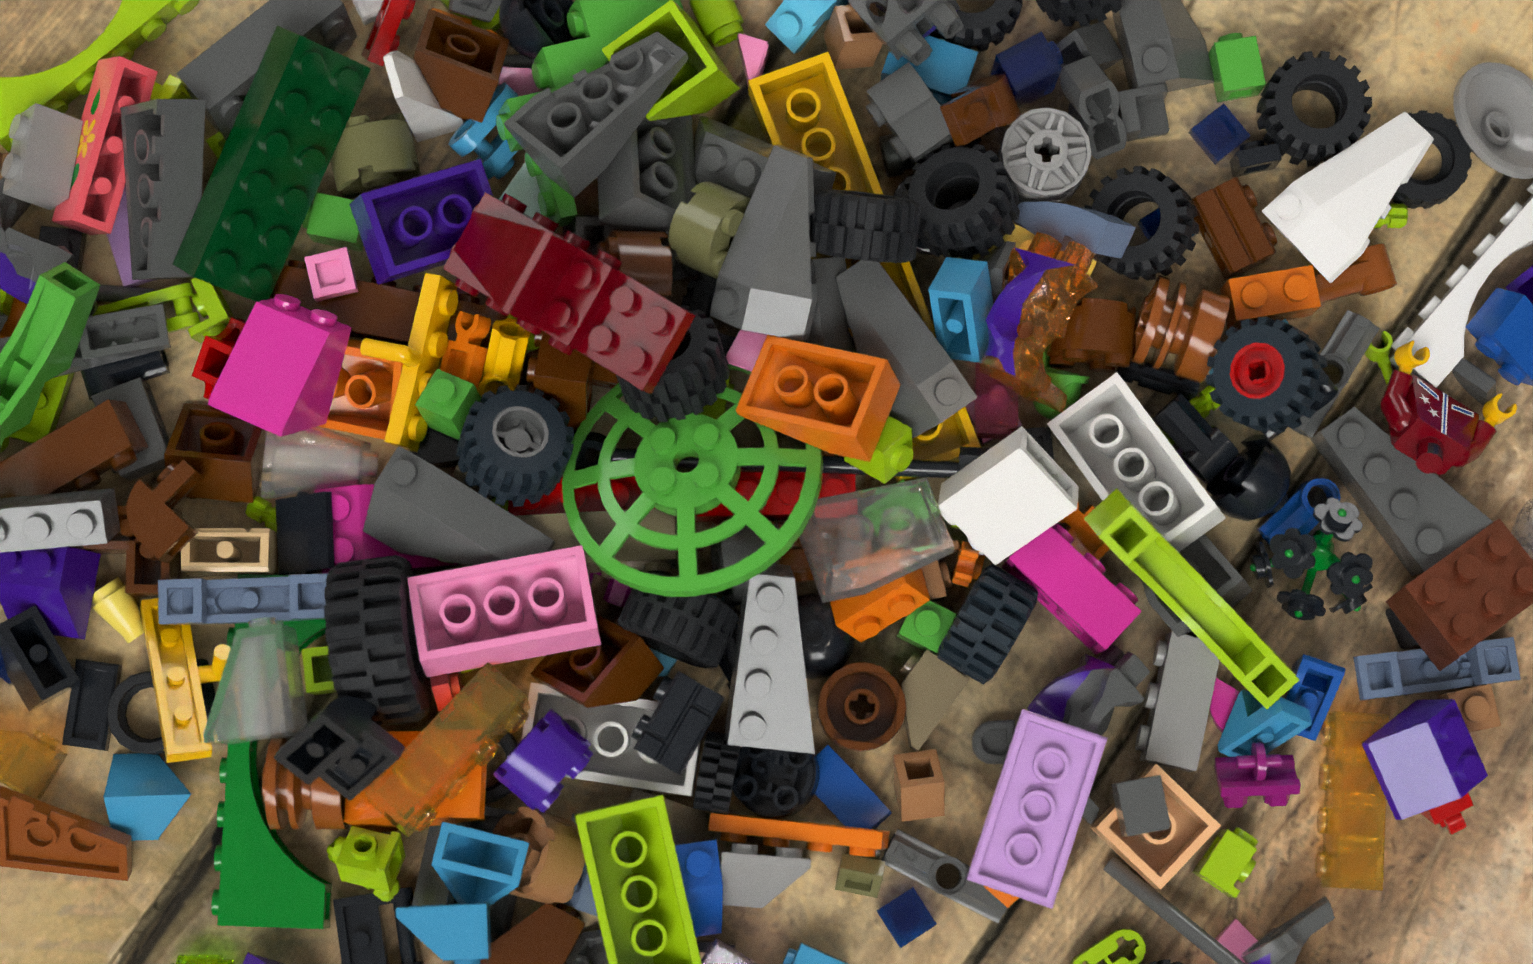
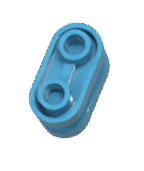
[448,82,518,180]

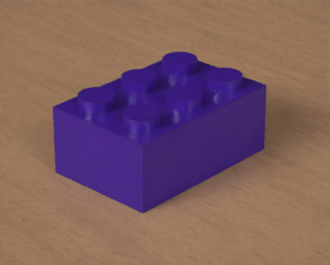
[349,159,493,285]

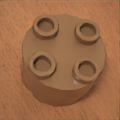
[492,806,585,904]

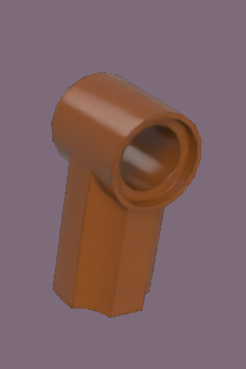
[1313,243,1397,304]

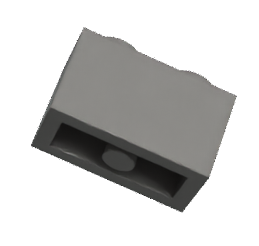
[1,103,83,210]

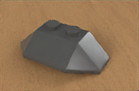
[693,116,837,218]

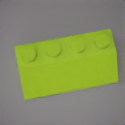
[574,795,702,964]

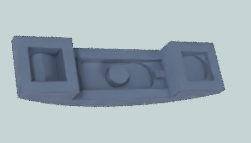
[158,573,329,625]
[1353,637,1521,700]

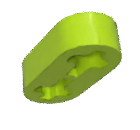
[1070,928,1146,964]

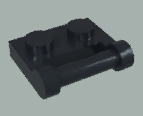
[333,887,424,964]

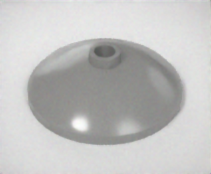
[1453,62,1533,179]

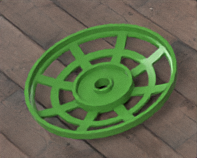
[562,364,824,597]

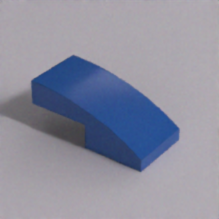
[815,745,892,829]

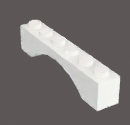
[1389,182,1533,388]

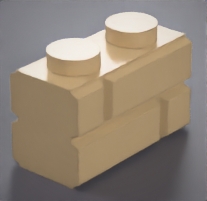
[181,528,278,576]

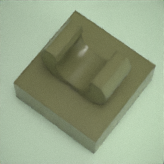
[835,846,886,898]

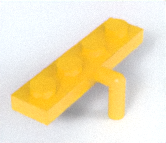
[360,273,458,452]
[140,598,232,763]

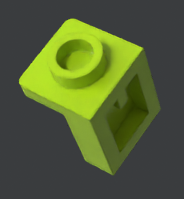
[188,278,234,343]

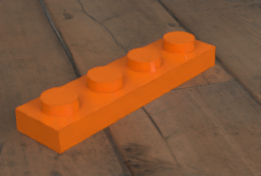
[708,813,890,857]

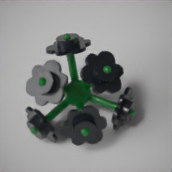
[1250,498,1373,620]

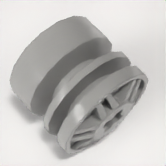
[998,107,1091,204]

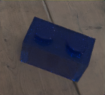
[990,31,1063,109]

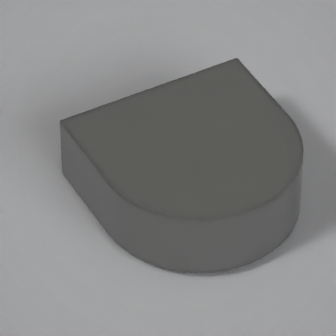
[971,720,1015,764]

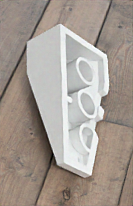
[383,50,464,142]
[1262,112,1434,284]

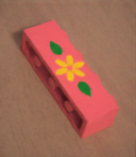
[51,56,158,235]

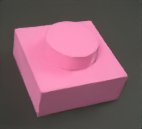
[304,247,359,302]

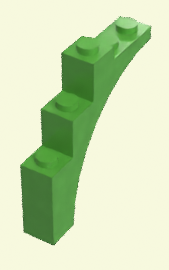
[496,0,683,228]
[0,262,100,449]

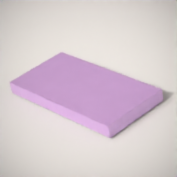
[966,709,1107,909]

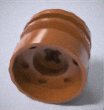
[1132,275,1230,383]
[262,738,350,829]

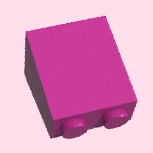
[208,294,352,437]

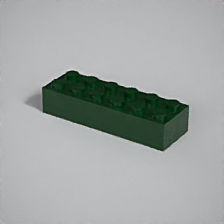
[172,26,371,302]

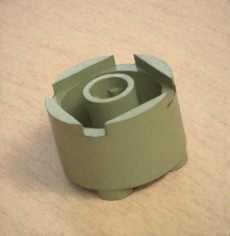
[330,113,421,196]
[669,181,751,279]

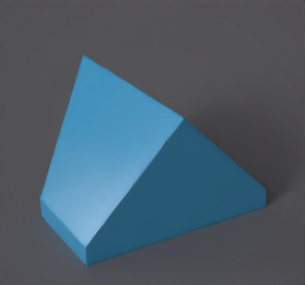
[104,753,191,841]
[431,821,530,905]

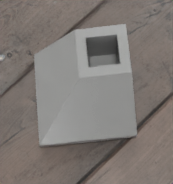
[721,843,811,908]

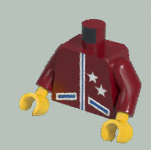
[1380,340,1517,475]

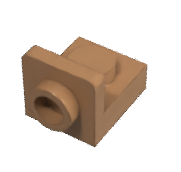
[915,535,961,602]
[1436,684,1501,733]

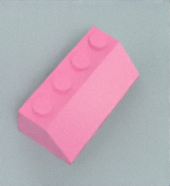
[407,545,601,677]

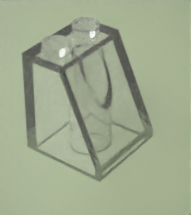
[203,617,307,746]

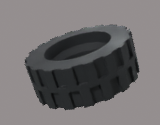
[1392,110,1472,209]

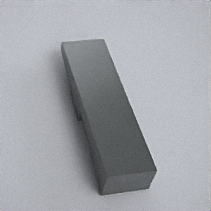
[0,304,171,378]

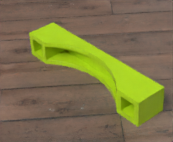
[0,0,199,152]
[1084,488,1300,709]

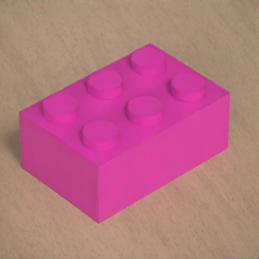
[1001,523,1142,655]

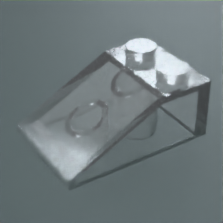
[799,478,954,603]

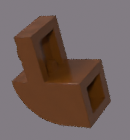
[939,73,1021,146]
[126,459,204,564]

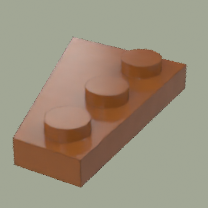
[0,785,132,881]

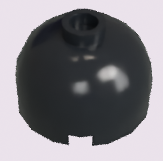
[499,0,578,60]
[1206,434,1291,521]
[797,593,855,680]

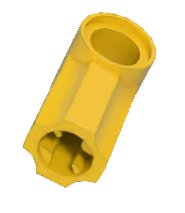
[477,318,531,397]

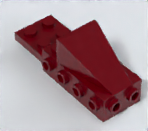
[443,192,695,394]

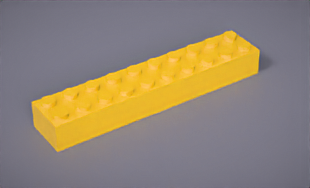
[748,52,981,483]

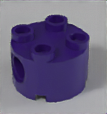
[492,708,594,813]

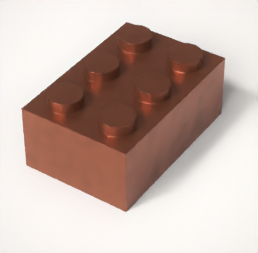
[1386,518,1533,671]

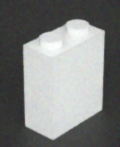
[938,426,1079,565]

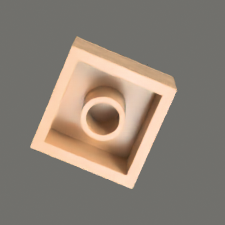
[1090,764,1221,890]

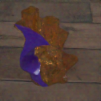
[979,232,1098,413]

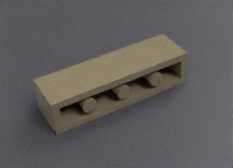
[516,508,679,578]

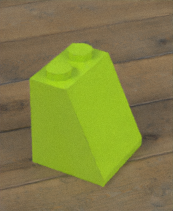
[602,0,740,121]

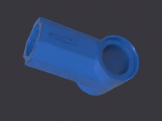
[1257,478,1341,545]

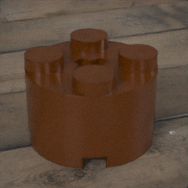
[597,231,672,296]
[1047,298,1136,373]
[817,662,906,752]

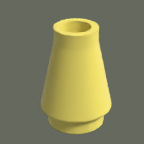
[92,577,144,643]

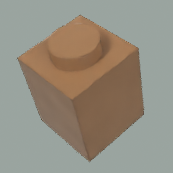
[823,3,883,70]
[893,749,945,822]

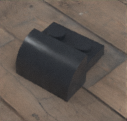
[274,696,405,801]

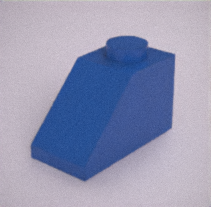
[675,840,723,937]

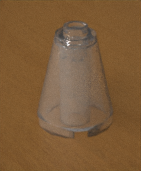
[261,426,379,499]

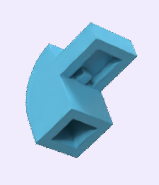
[765,0,849,54]

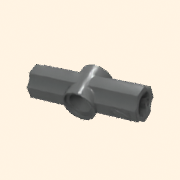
[1289,310,1380,439]
[881,828,1007,924]

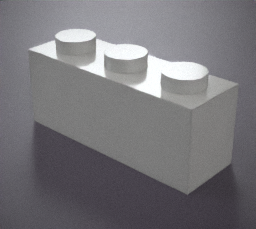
[1135,632,1220,772]

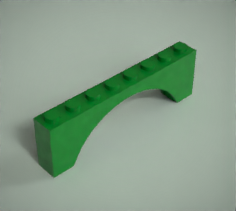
[211,574,332,929]

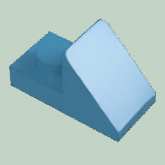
[1218,690,1312,757]

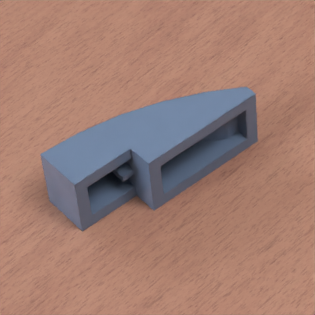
[1014,201,1136,258]

